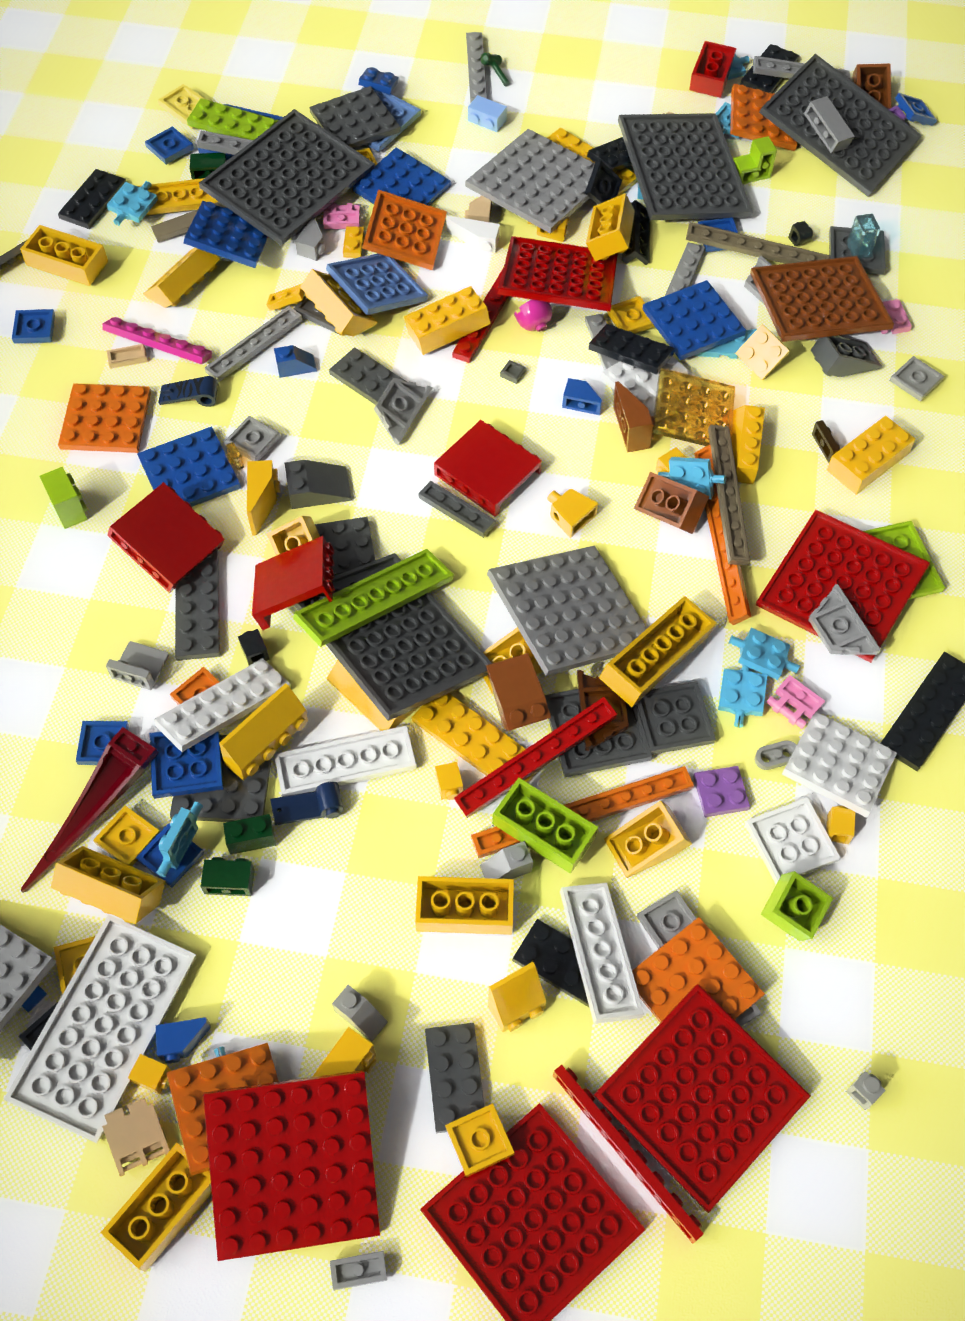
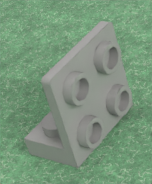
[106,641,169,691]

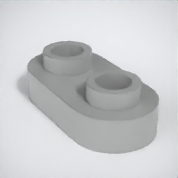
[754,740,797,770]

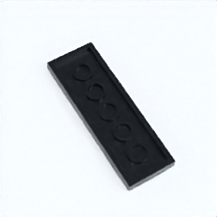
[880,651,965,771]

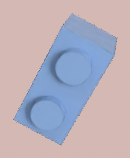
[468,95,507,132]

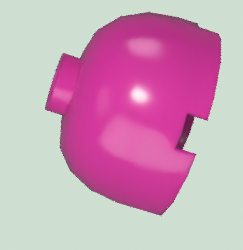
[514,300,552,332]

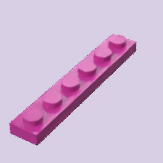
[102,317,212,364]

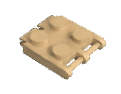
[102,1097,170,1177]

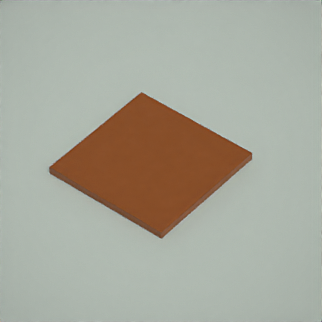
[750,256,894,342]

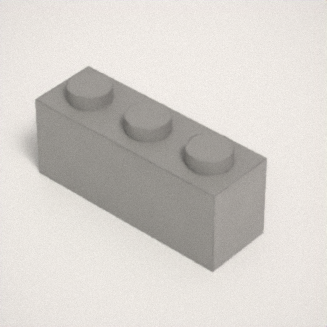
[804,96,855,154]

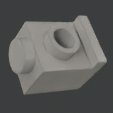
[845,1071,886,1110]

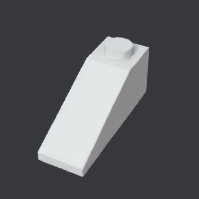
[446,216,500,253]

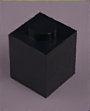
[237,629,270,665]

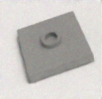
[889,356,945,402]
[224,416,281,461]

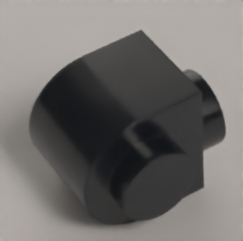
[788,220,813,246]

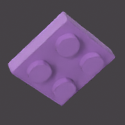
[693,766,750,818]

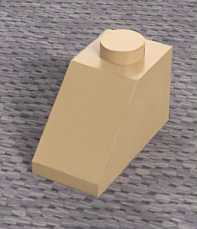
[464,195,492,222]

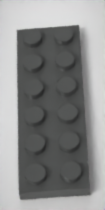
[175,548,220,661]

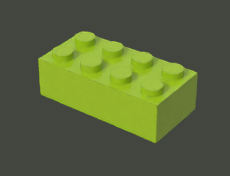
[492,778,598,874]

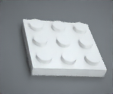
[745,797,840,884]

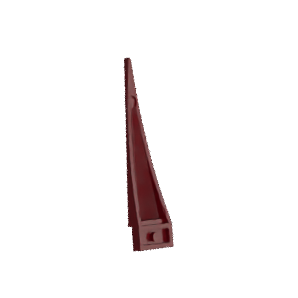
[21,727,159,893]

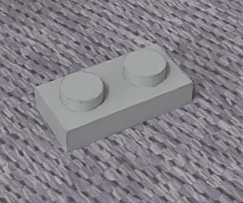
[330,1251,388,1291]

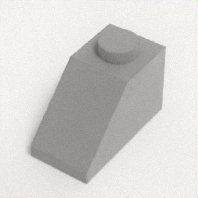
[295,218,325,261]
[480,841,533,879]
[332,984,388,1042]

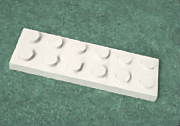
[154,658,290,752]
[274,725,417,797]
[560,883,644,1024]

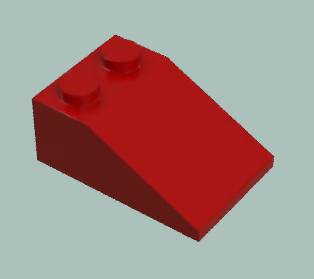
[689,41,737,98]

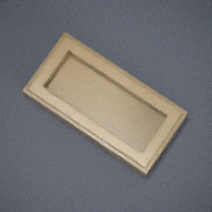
[106,344,148,369]

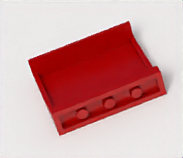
[434,419,542,517]
[107,482,225,593]
[252,536,335,630]

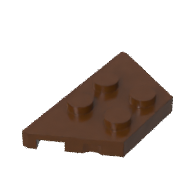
[576,670,629,751]

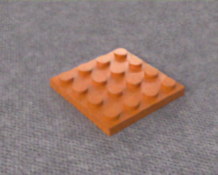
[730,83,797,151]
[362,190,447,270]
[58,383,151,453]
[632,917,765,1022]
[167,1042,279,1176]

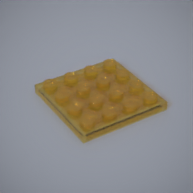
[652,368,735,446]

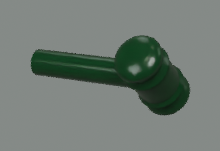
[481,52,510,87]

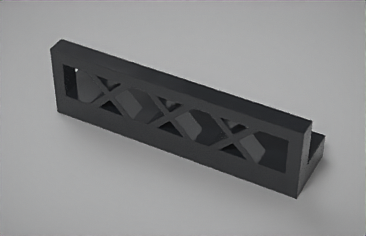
[622,199,650,265]

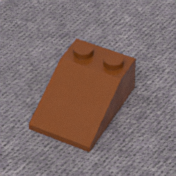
[852,63,891,109]
[613,381,655,453]
[634,472,709,534]
[485,653,551,731]

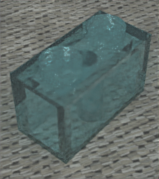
[846,213,880,258]

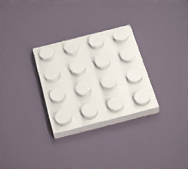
[600,356,708,425]
[782,712,897,818]

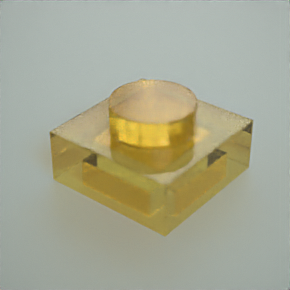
[225,442,244,471]

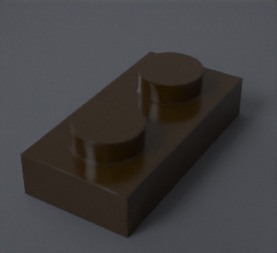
[812,420,840,463]

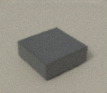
[500,360,526,384]

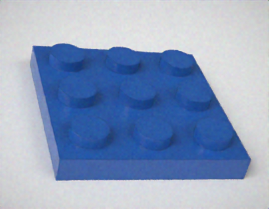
[149,731,224,799]

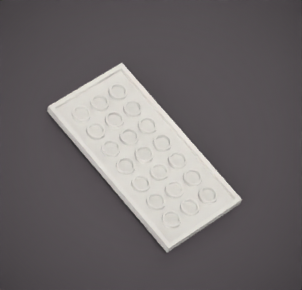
[3,914,196,1144]

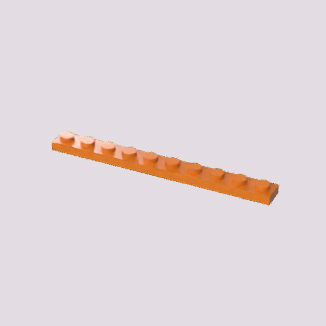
[694,445,751,625]
[471,766,694,859]

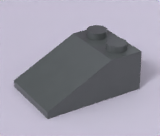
[811,336,882,377]
[284,460,352,509]

